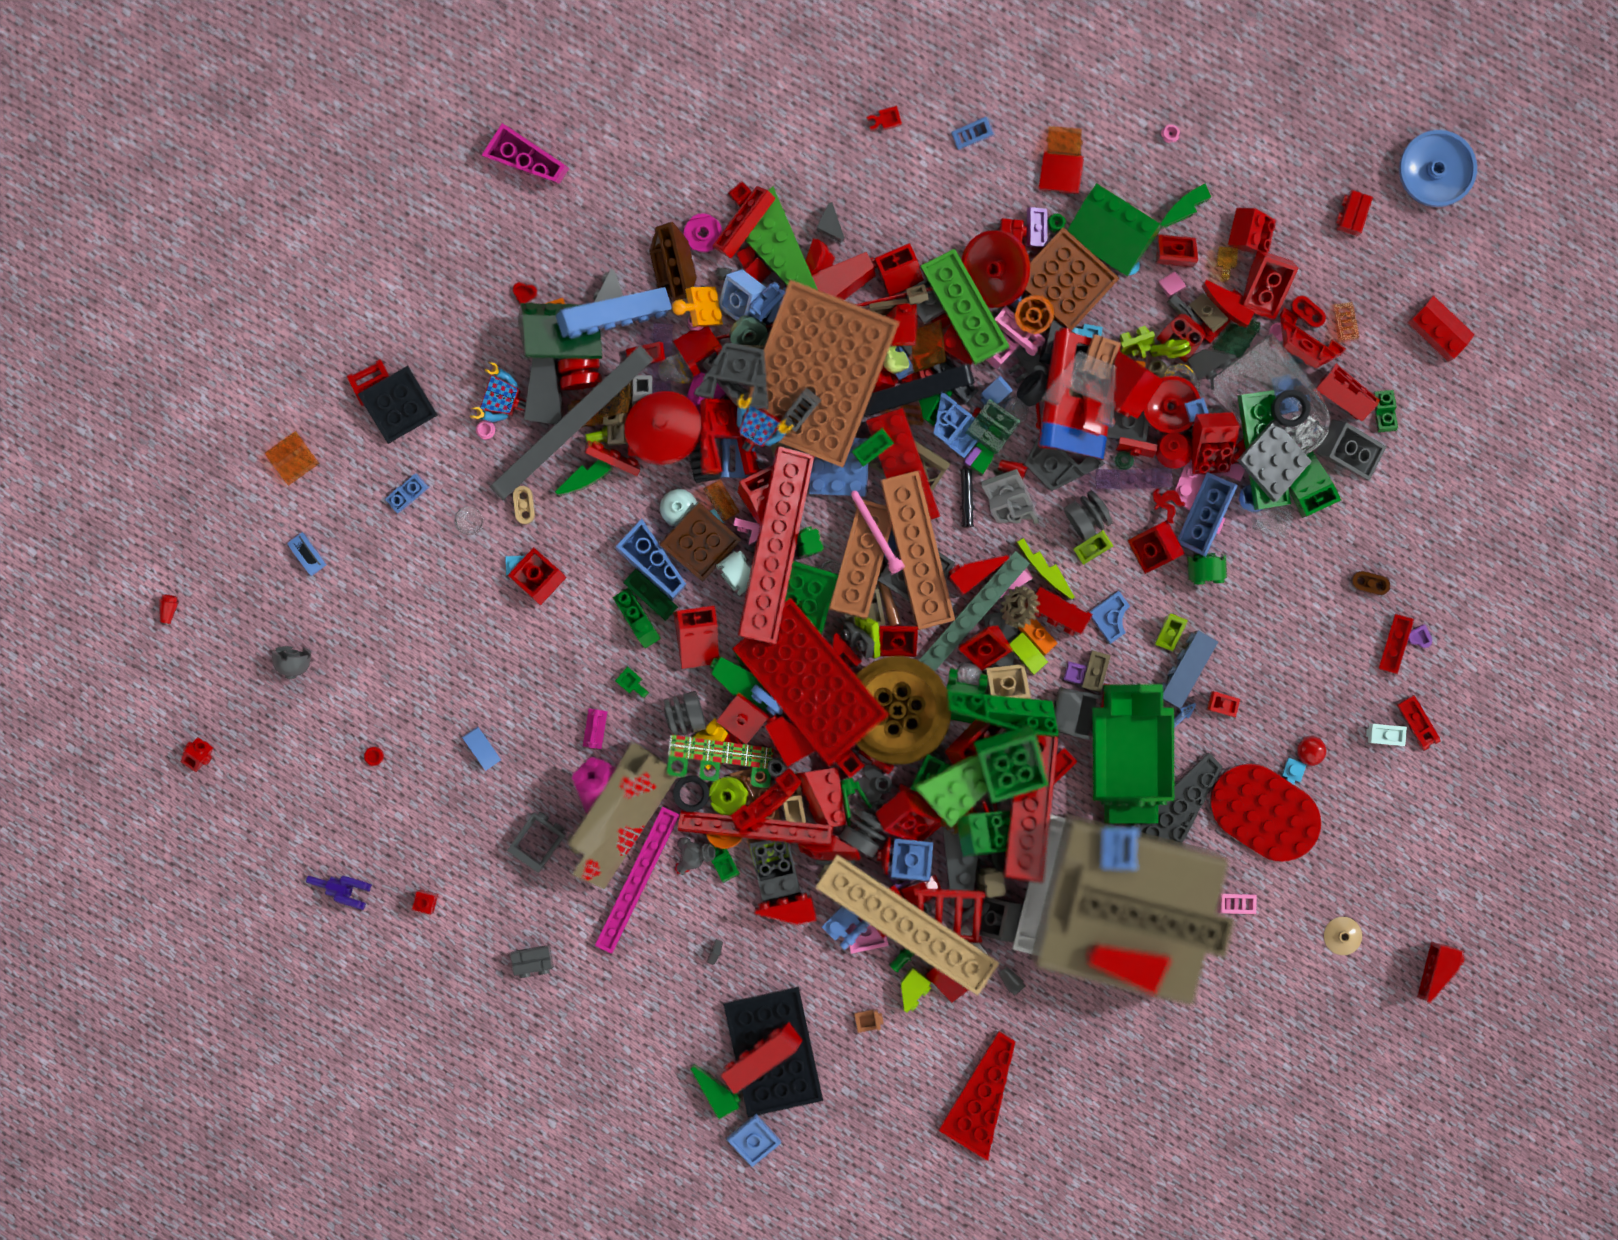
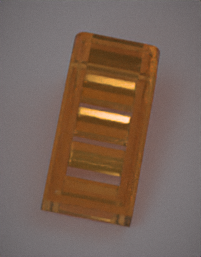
[1333,302,1359,342]

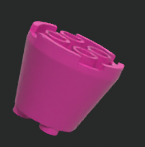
[572,757,616,814]

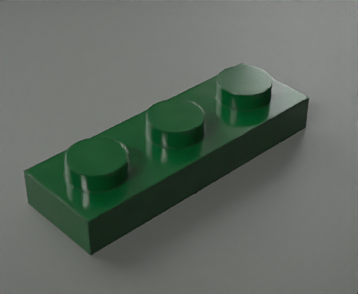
[623,569,678,621]

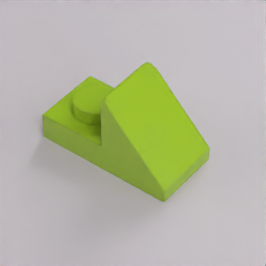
[1073,530,1113,565]
[1155,613,1188,651]

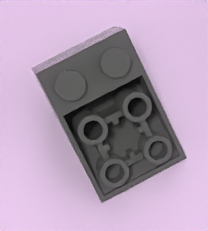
[750,840,801,902]

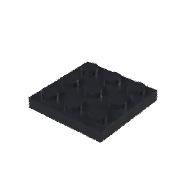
[358,365,438,444]

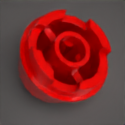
[1156,432,1192,469]

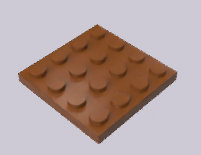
[1024,227,1120,331]

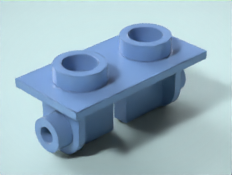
[748,282,785,321]

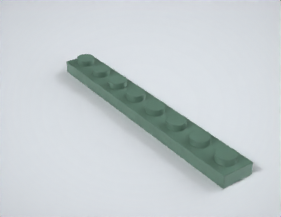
[919,551,1030,671]

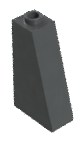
[524,358,564,425]

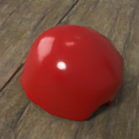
[1297,735,1327,766]

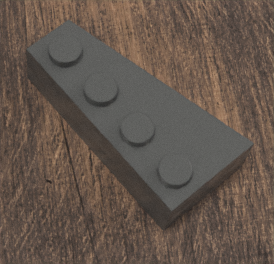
[942,825,978,908]

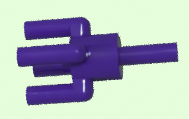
[306,876,372,910]

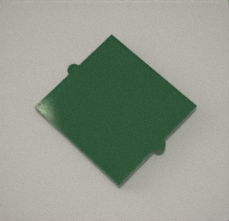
[1212,322,1257,359]

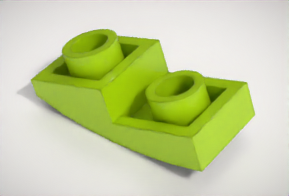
[1010,632,1048,675]

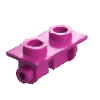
[583,708,608,749]

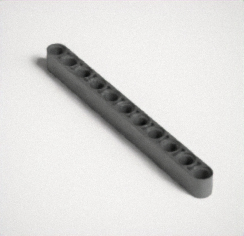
[490,345,654,500]

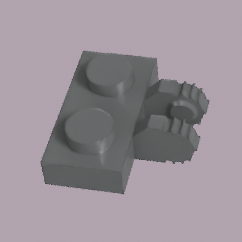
[1008,347,1049,384]

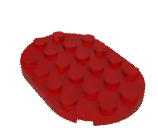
[1210,763,1321,862]

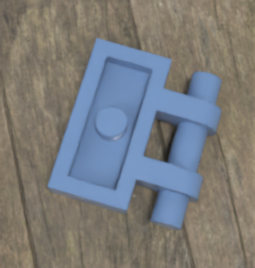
[822,906,870,950]

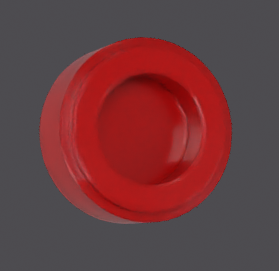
[364,747,384,766]

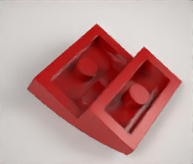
[1039,151,1084,194]

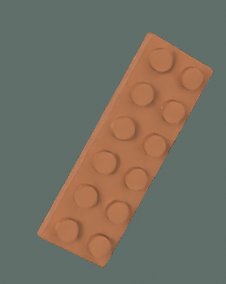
[830,500,892,619]

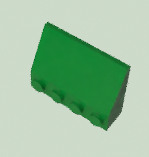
[1067,183,1160,277]

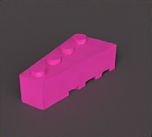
[482,123,570,184]

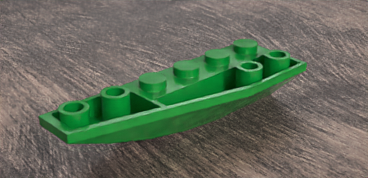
[946,691,1059,737]

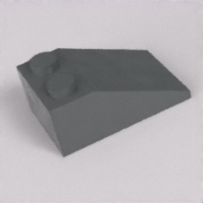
[1316,419,1387,481]

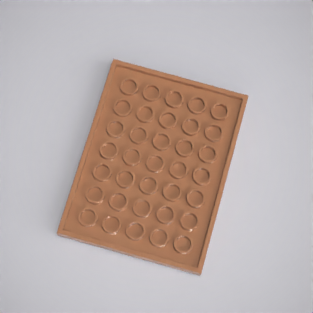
[736,280,899,467]

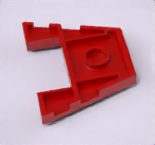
[1280,307,1346,369]

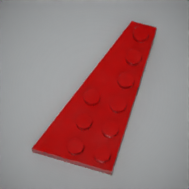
[938,1030,1016,1161]

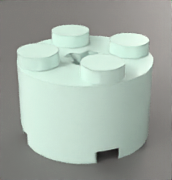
[716,551,752,596]

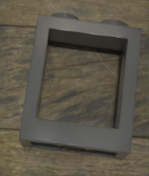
[507,812,566,873]

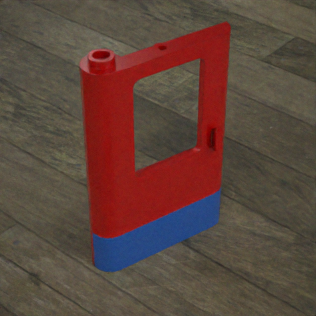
[1038,328,1121,460]

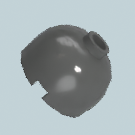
[272,646,311,679]

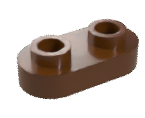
[1351,571,1390,595]

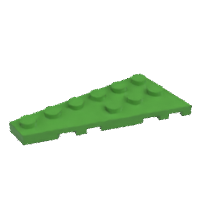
[745,186,818,290]
[914,755,988,827]

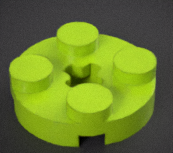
[709,776,748,815]

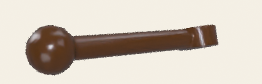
[739,775,756,802]

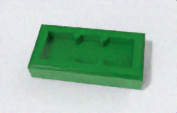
[851,428,894,467]

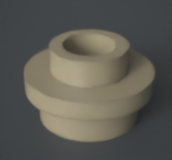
[1149,360,1168,378]

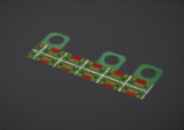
[667,735,773,788]

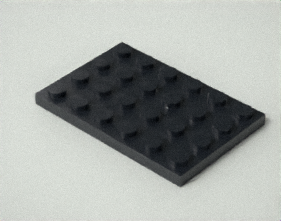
[723,986,823,1117]

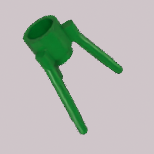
[840,778,872,826]

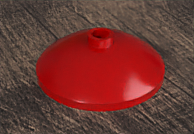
[1143,376,1200,434]

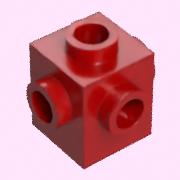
[180,737,214,772]

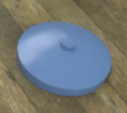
[1399,130,1477,207]

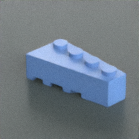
[616,519,686,601]

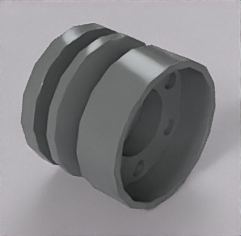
[1063,490,1113,541]
[664,690,707,736]
[839,809,888,858]

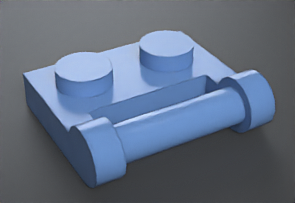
[720,439,755,478]
[1101,828,1139,870]

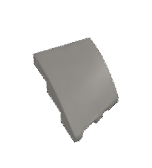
[981,469,1039,524]

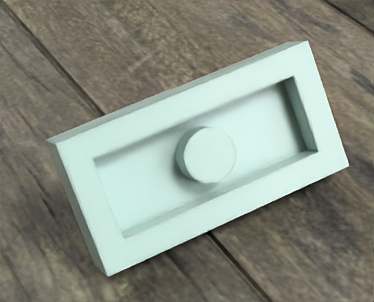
[1366,724,1407,746]

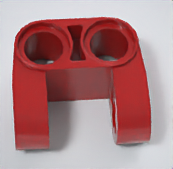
[1156,314,1206,363]

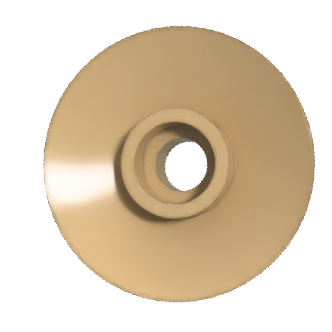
[1324,917,1362,955]

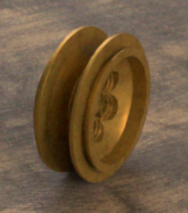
[856,656,951,765]

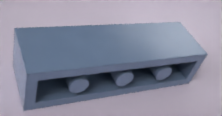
[1161,630,1218,709]

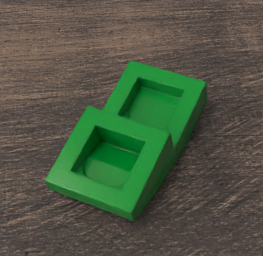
[708,843,740,883]

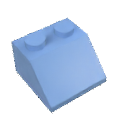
[719,269,766,321]

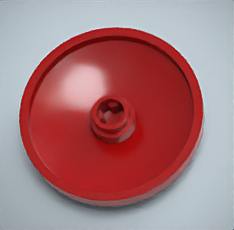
[961,230,1030,308]
[625,391,701,465]

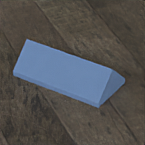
[1178,472,1237,557]

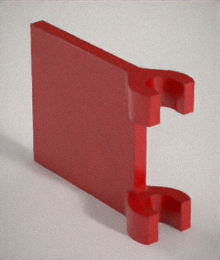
[673,326,722,377]

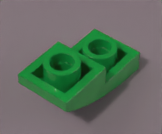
[1374,390,1398,432]

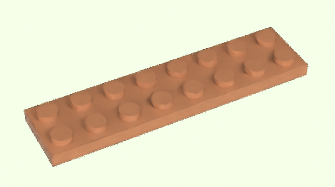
[880,471,955,630]

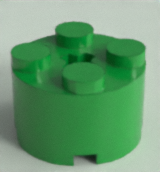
[1187,553,1227,585]

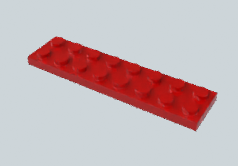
[1004,733,1059,883]

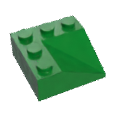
[974,725,1048,803]

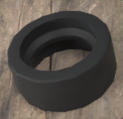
[1016,370,1048,407]
[1271,390,1310,427]
[673,775,709,812]

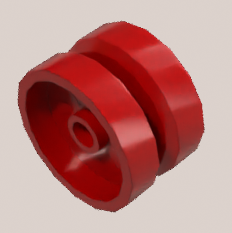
[557,358,602,390]

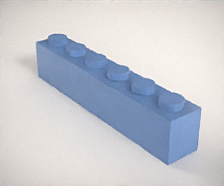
[556,287,672,338]

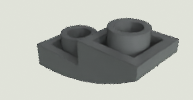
[841,620,875,659]

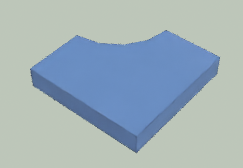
[1089,591,1130,644]

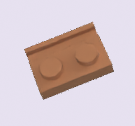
[1080,334,1121,380]

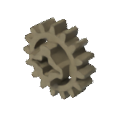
[1000,586,1040,628]

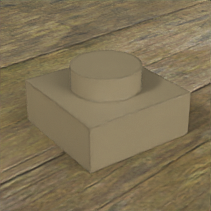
[906,284,929,304]

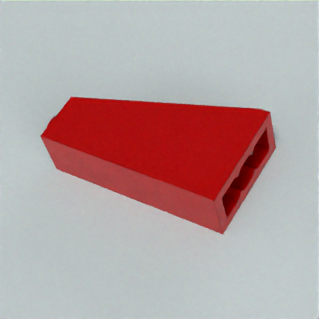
[812,252,877,300]
[1086,943,1172,995]

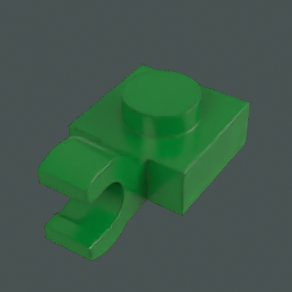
[615,666,649,698]

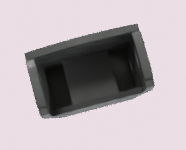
[1054,687,1101,740]

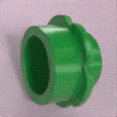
[1047,213,1066,232]

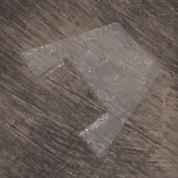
[1042,352,1115,427]

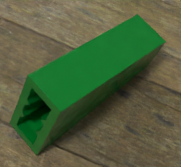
[709,656,774,714]

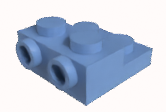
[888,839,933,882]

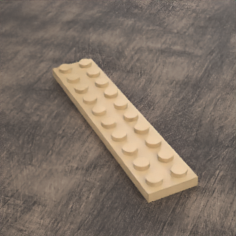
[816,855,999,995]

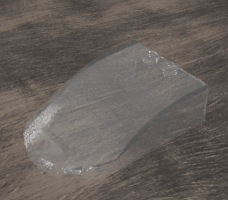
[1210,333,1330,454]

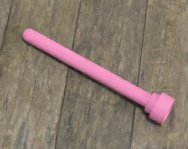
[851,491,905,574]

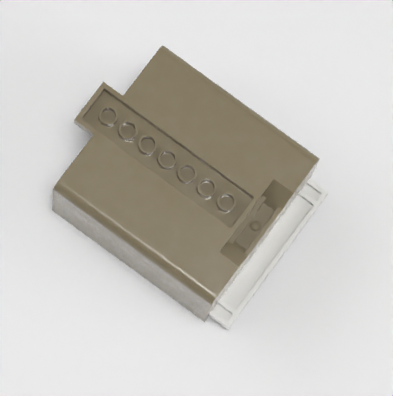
[1012,813,1235,1006]

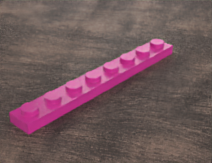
[595,806,680,954]

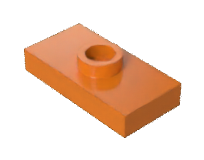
[1018,618,1058,656]

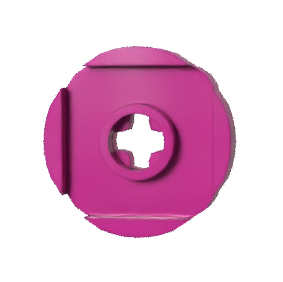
[684,213,722,253]

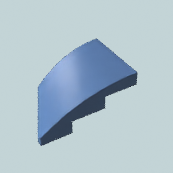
[934,393,988,459]

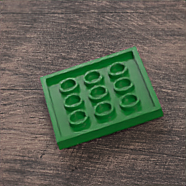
[784,560,839,634]

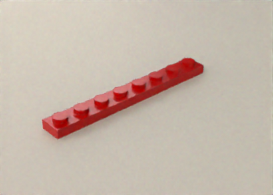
[677,811,833,847]

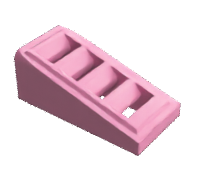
[1216,893,1257,914]

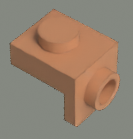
[854,1008,884,1033]

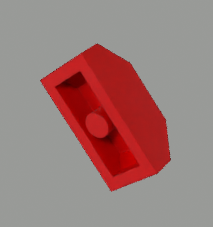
[805,238,835,275]

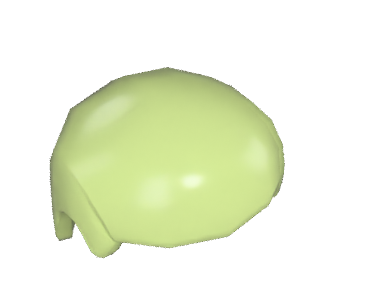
[883,346,909,374]

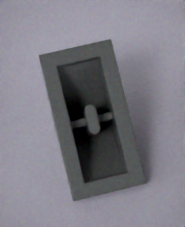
[817,202,845,243]

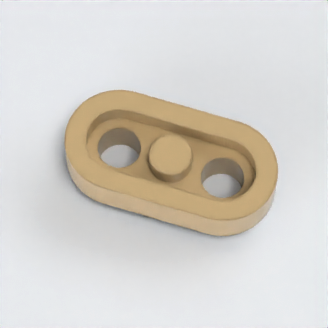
[513,486,535,524]

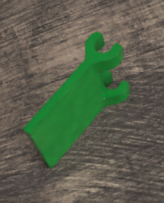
[946,668,988,723]

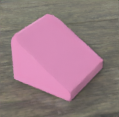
[1159,272,1186,298]

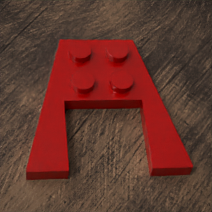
[700,398,763,475]

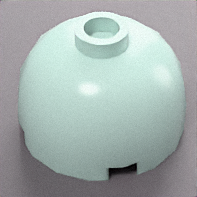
[659,489,697,526]

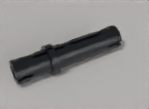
[960,469,975,528]

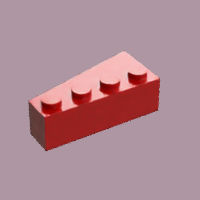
[721,1022,803,1094]

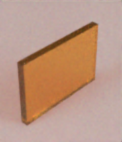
[912,320,946,373]

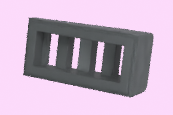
[781,388,821,432]

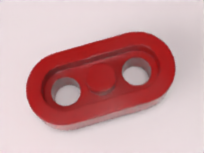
[1291,296,1326,328]

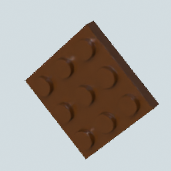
[660,501,741,582]

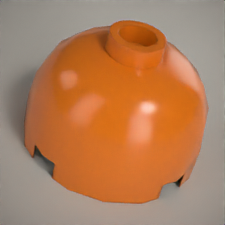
[1015,295,1054,334]

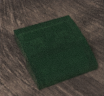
[965,399,1021,455]

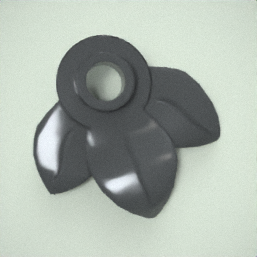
[856,765,892,803]

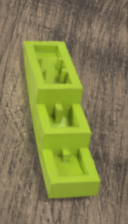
[1016,538,1075,600]

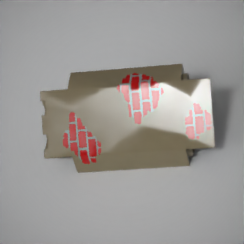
[568,740,680,889]

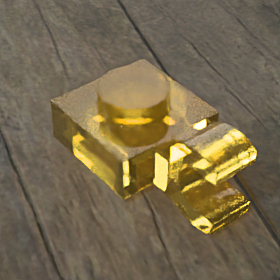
[1216,246,1238,282]

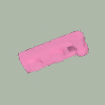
[995,306,1046,356]

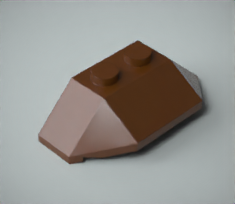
[649,222,697,302]

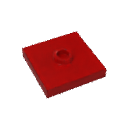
[716,693,769,745]

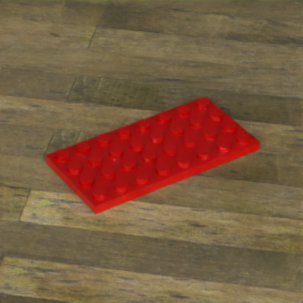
[732,598,889,766]

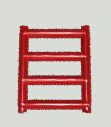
[914,888,986,943]

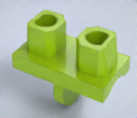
[1120,326,1155,359]

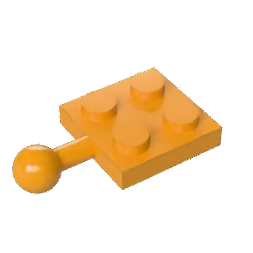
[672,287,723,327]

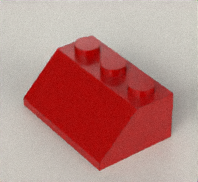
[1407,295,1475,362]

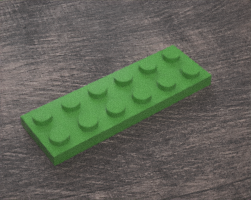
[921,249,1009,365]

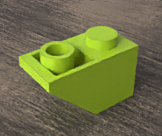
[900,966,931,1013]

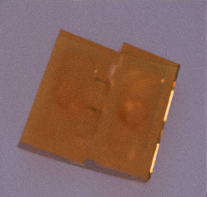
[265,431,320,486]

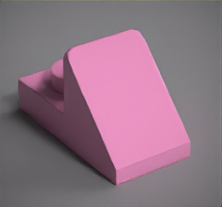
[734,518,760,546]

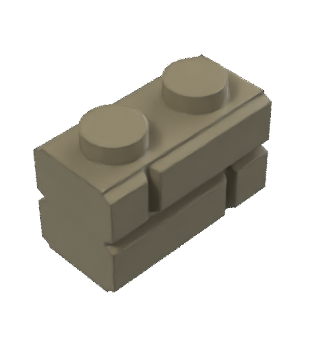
[975,867,1006,898]

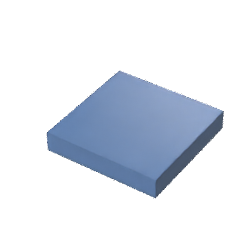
[727,1114,781,1167]

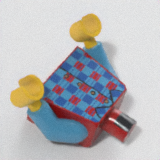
[470,362,527,422]
[737,394,793,452]

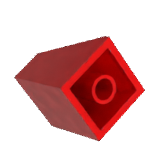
[1106,351,1163,419]
[765,715,816,767]

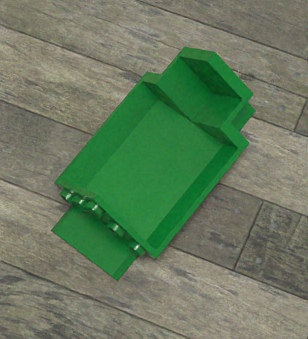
[1093,684,1174,823]

